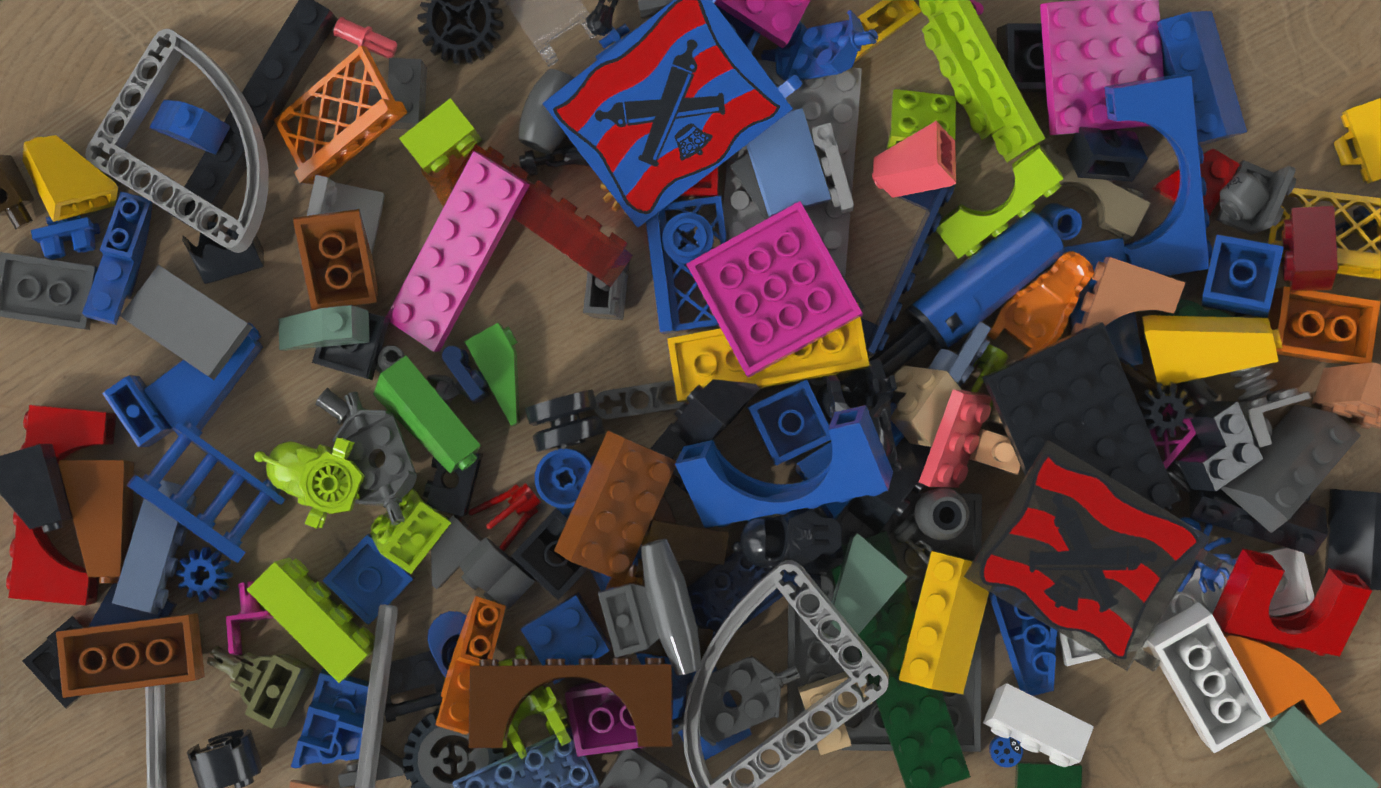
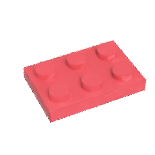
[919,389,992,488]

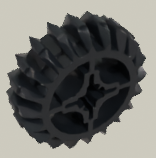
[417,0,504,65]

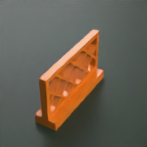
[274,46,408,184]

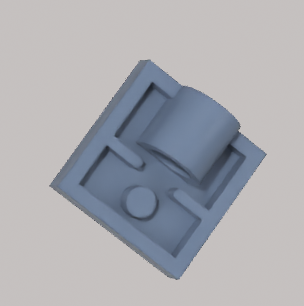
[928,322,991,387]

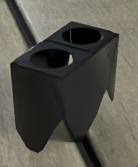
[182,222,264,284]

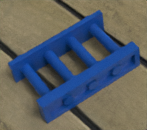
[126,421,286,563]

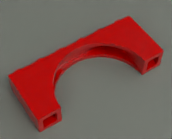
[6,405,117,606]

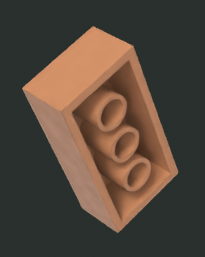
[1311,362,1381,429]

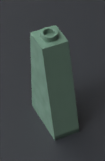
[1262,705,1379,788]

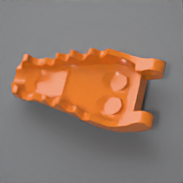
[987,251,1094,358]

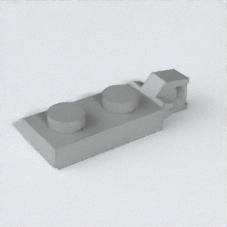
[812,123,854,214]

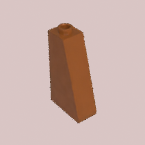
[59,460,134,583]

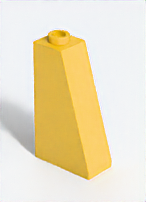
[1142,315,1283,386]

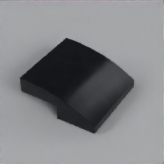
[22,616,83,709]

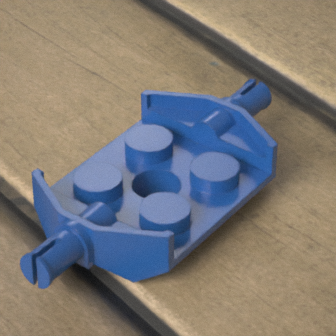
[761,10,878,81]

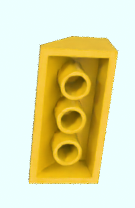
[899,550,991,694]

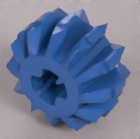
[175,547,233,602]

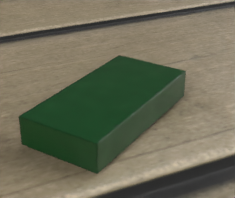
[1015,761,1082,788]

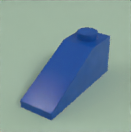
[149,100,230,155]

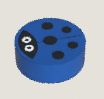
[989,735,1023,768]

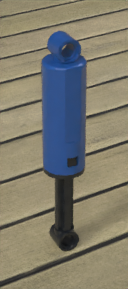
[816,203,1082,417]

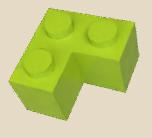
[399,98,482,174]

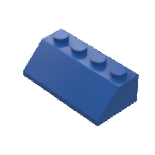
[1157,11,1247,146]

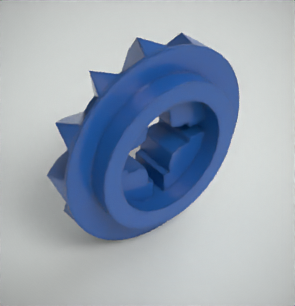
[662,212,714,264]

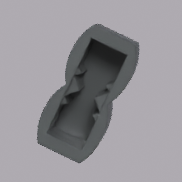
[459,537,535,609]

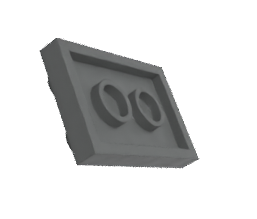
[0,252,98,330]

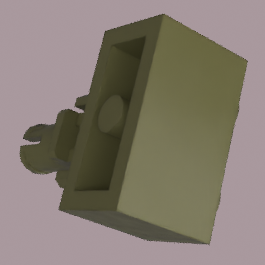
[207,646,315,729]

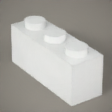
[983,683,1094,767]

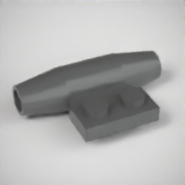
[598,539,702,675]

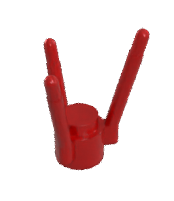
[468,482,541,551]

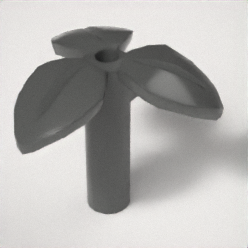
[427,374,477,406]

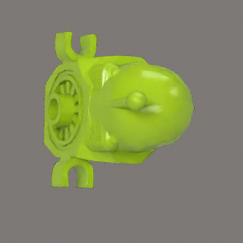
[254,437,365,529]
[499,645,571,759]

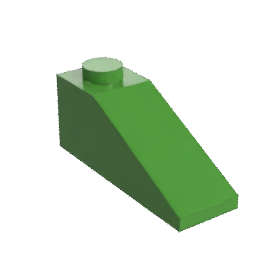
[464,323,520,426]

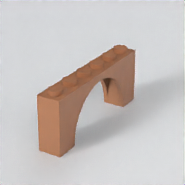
[1071,257,1185,335]

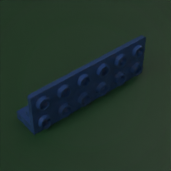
[861,185,956,357]

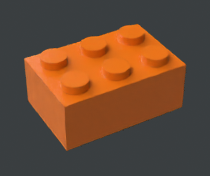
[1268,286,1381,365]

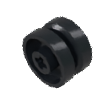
[525,389,605,452]

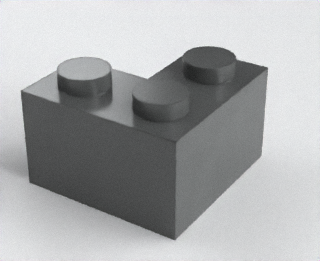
[354,58,427,130]

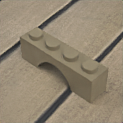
[1013,144,1150,241]

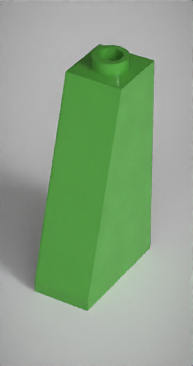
[373,356,481,474]

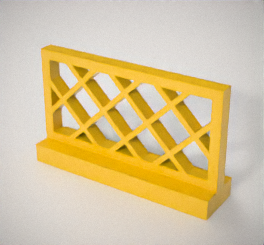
[1268,188,1381,279]

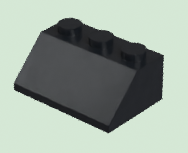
[1324,489,1381,590]

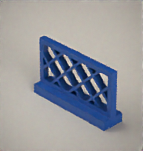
[646,196,727,334]

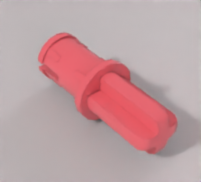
[333,17,398,59]

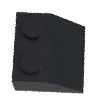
[670,379,760,445]
[511,508,588,600]

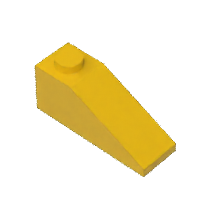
[854,0,922,63]

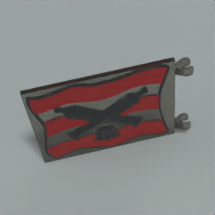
[964,440,1223,671]

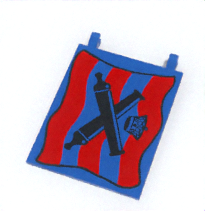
[542,0,802,228]

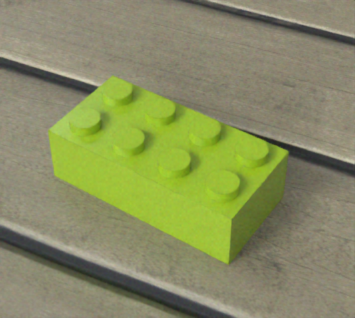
[247,557,375,683]

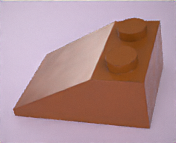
[293,209,379,310]

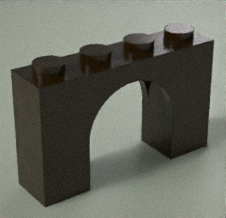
[633,520,729,660]

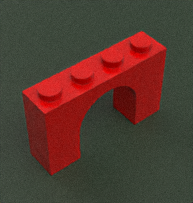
[1212,548,1372,657]

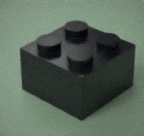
[997,23,1046,92]

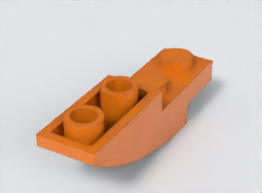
[435,596,506,735]

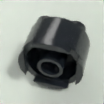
[187,729,263,788]

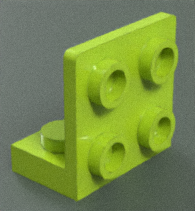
[886,89,956,150]
[370,487,451,574]

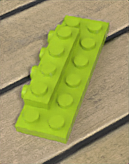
[918,0,1045,163]

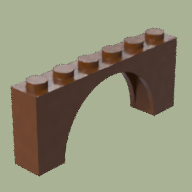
[469,658,673,748]

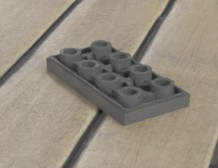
[120,265,253,380]

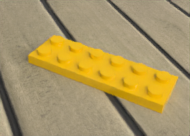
[667,303,869,403]

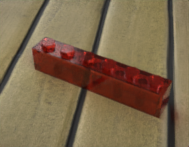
[454,144,633,287]

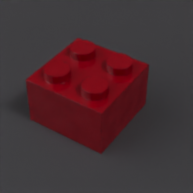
[1281,206,1338,291]

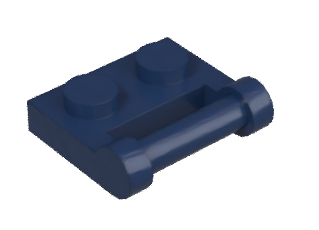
[442,346,490,402]

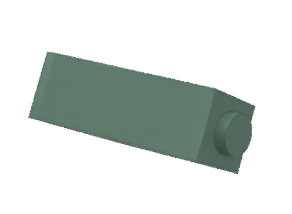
[831,532,908,634]

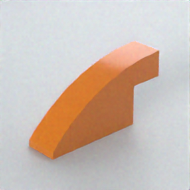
[1220,627,1341,725]

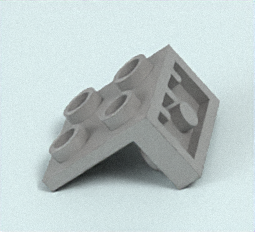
[307,175,385,254]
[1238,387,1311,448]

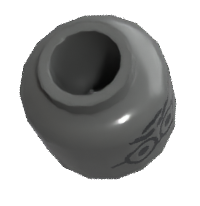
[1220,172,1269,221]

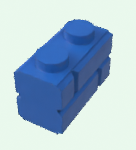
[102,375,174,447]

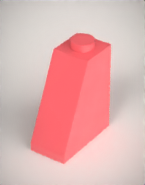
[872,121,957,198]

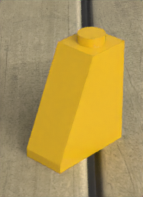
[22,135,118,222]

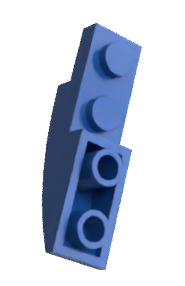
[82,192,153,325]

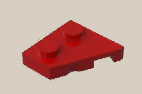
[1152,148,1240,216]

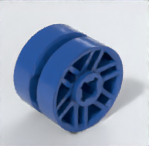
[535,449,593,508]

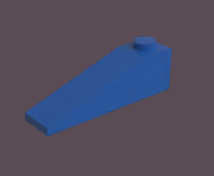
[989,570,1058,696]

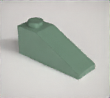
[278,305,370,351]

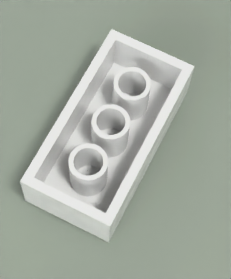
[1142,602,1271,753]

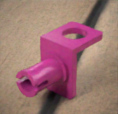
[226,581,274,655]

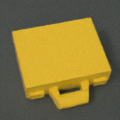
[1333,98,1381,184]

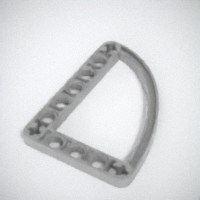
[85,29,269,253]
[683,560,889,788]

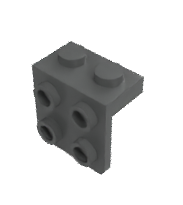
[1216,160,1296,235]

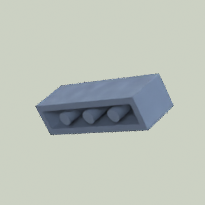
[112,480,197,614]

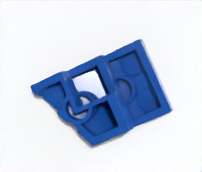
[291,668,369,768]

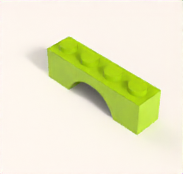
[936,144,1064,259]

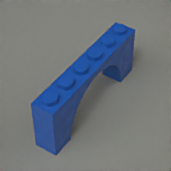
[1104,74,1212,276]
[675,405,893,528]

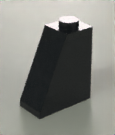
[0,444,73,533]

